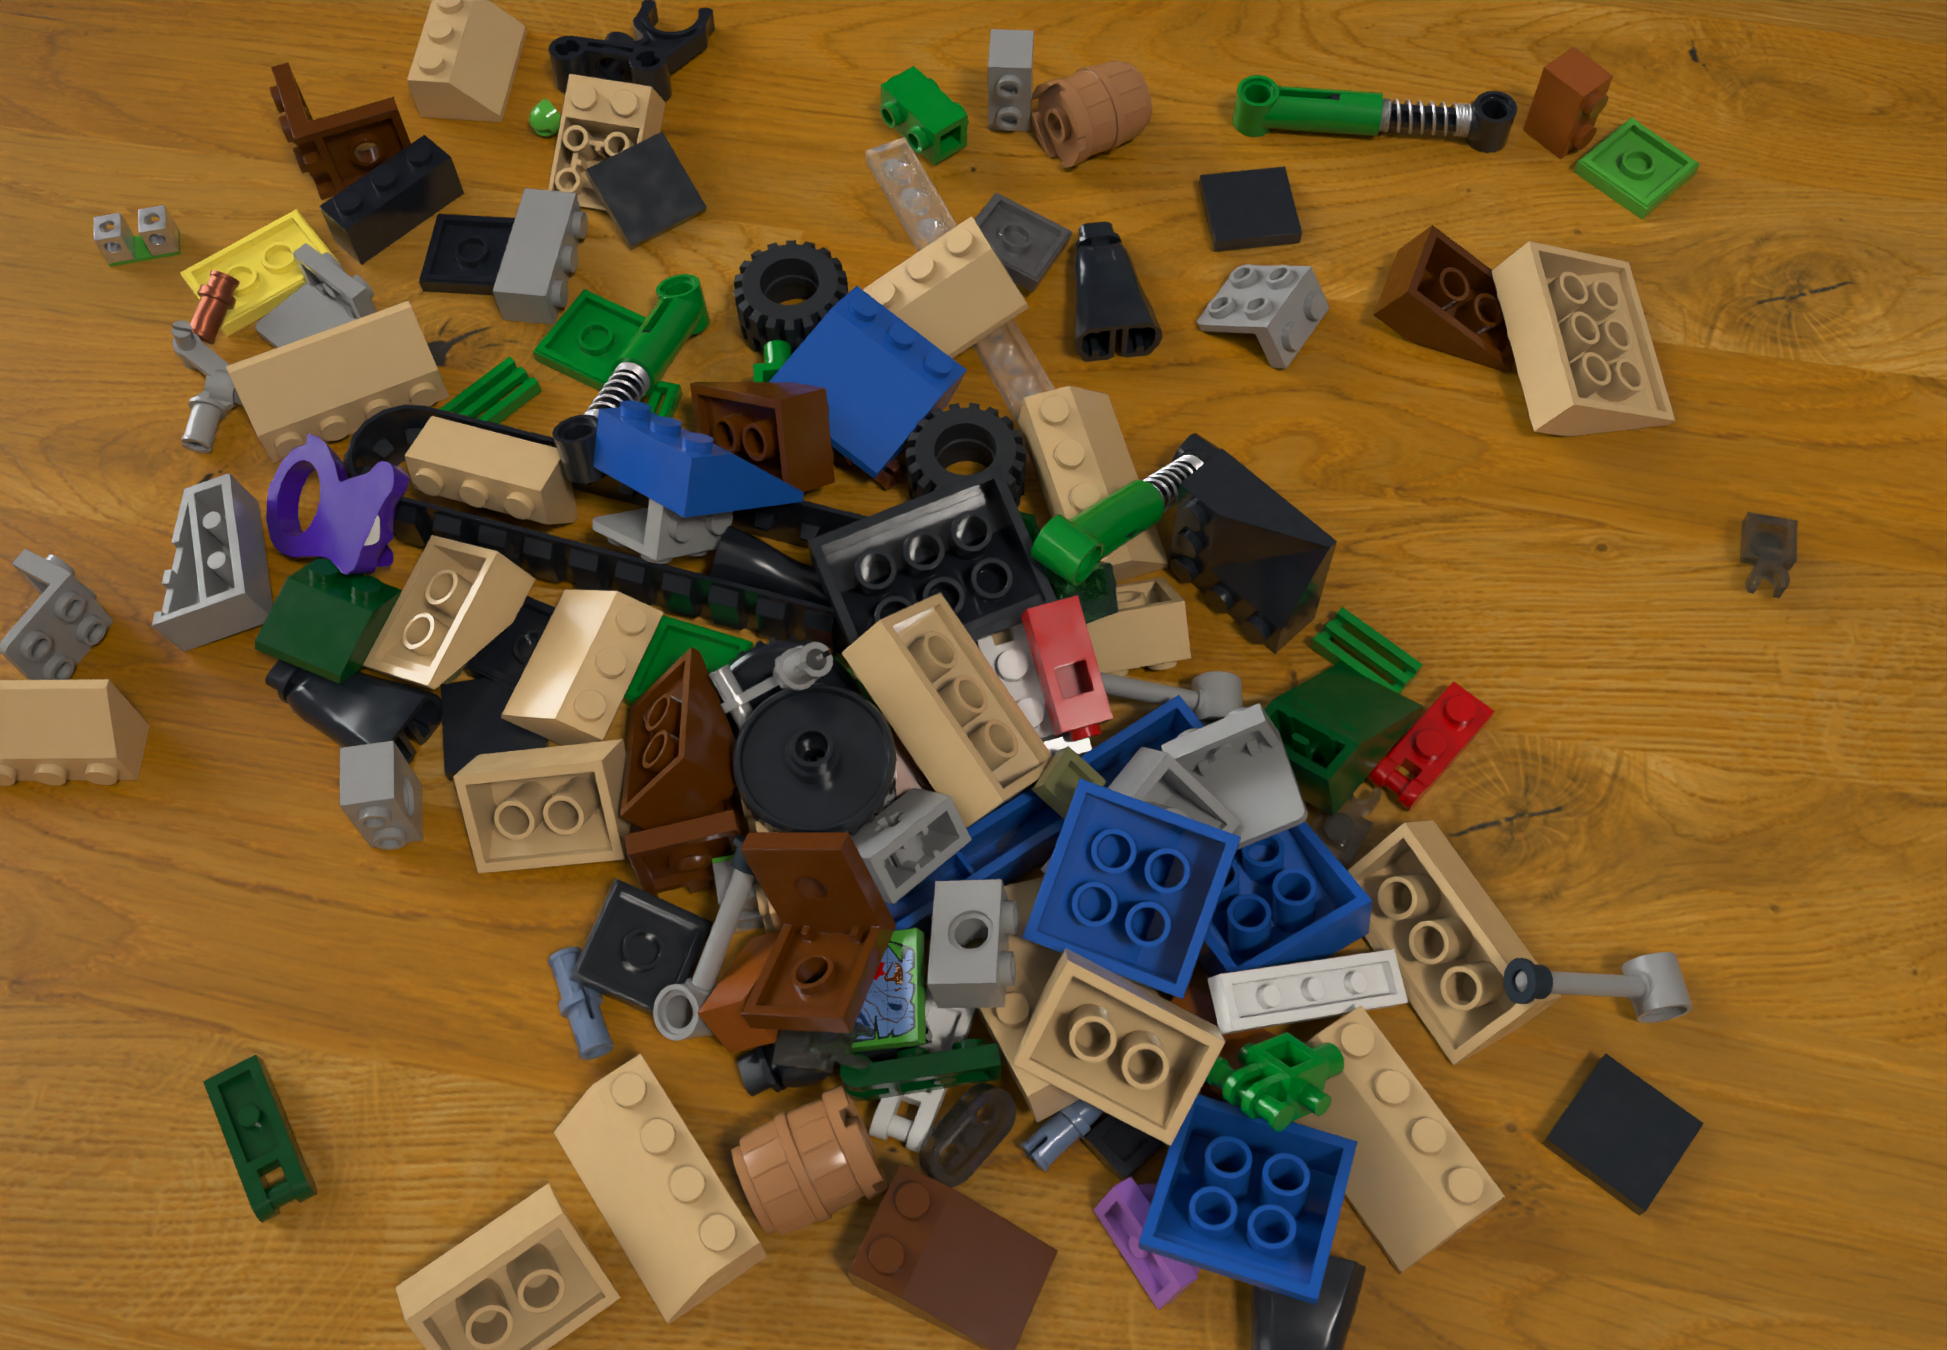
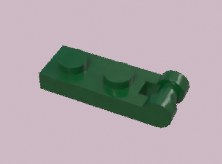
[840,1039,1001,1102]
[203,1055,317,1223]

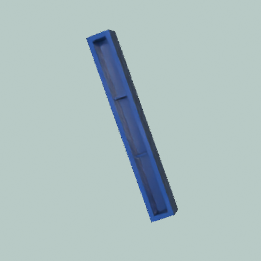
[885,695,1204,938]

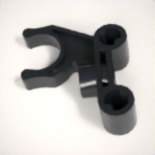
[548,0,715,102]

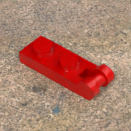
[1368,681,1495,811]

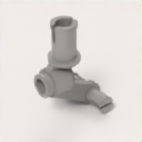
[171,320,243,454]
[709,642,833,730]

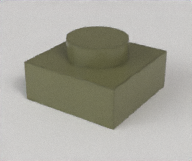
[1032,746,1106,820]

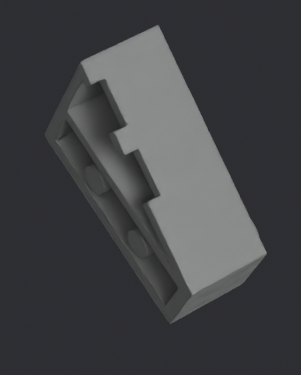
[152,473,273,652]

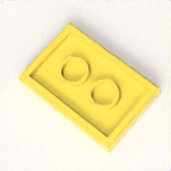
[180,209,340,337]

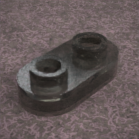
[919,1083,1016,1187]

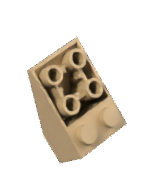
[548,74,665,212]

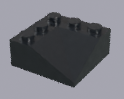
[1168,448,1337,654]

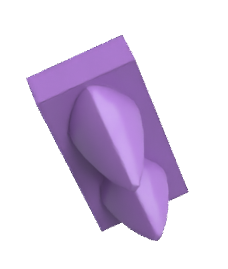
[1093,1177,1200,1310]

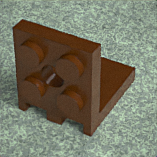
[269,62,411,200]
[624,793,744,897]
[740,832,896,1033]

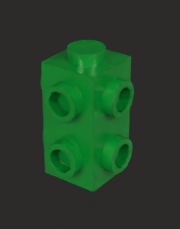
[880,66,969,165]

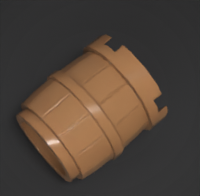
[1031,60,1152,168]
[731,1083,889,1235]

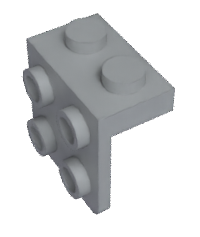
[255,243,377,348]
[1197,264,1330,369]
[592,498,733,564]
[0,549,114,680]
[1161,703,1308,850]

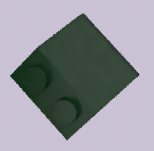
[255,557,402,684]

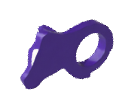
[266,434,410,575]

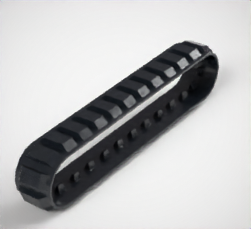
[343,404,868,655]

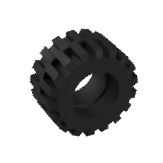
[733,240,849,357]
[906,403,1026,507]

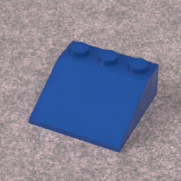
[769,286,967,479]
[593,401,804,518]
[1022,779,1241,999]
[1198,821,1372,978]
[1138,1094,1358,1305]

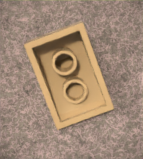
[363,535,535,690]

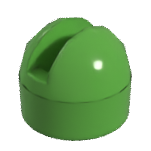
[529,98,561,137]

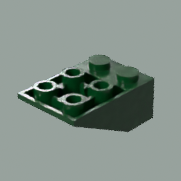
[1264,663,1424,817]

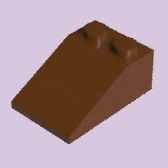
[1373,225,1515,372]
[690,382,835,492]
[620,647,737,830]
[848,1164,1058,1350]

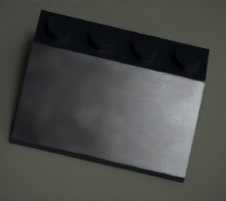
[807,465,1057,646]

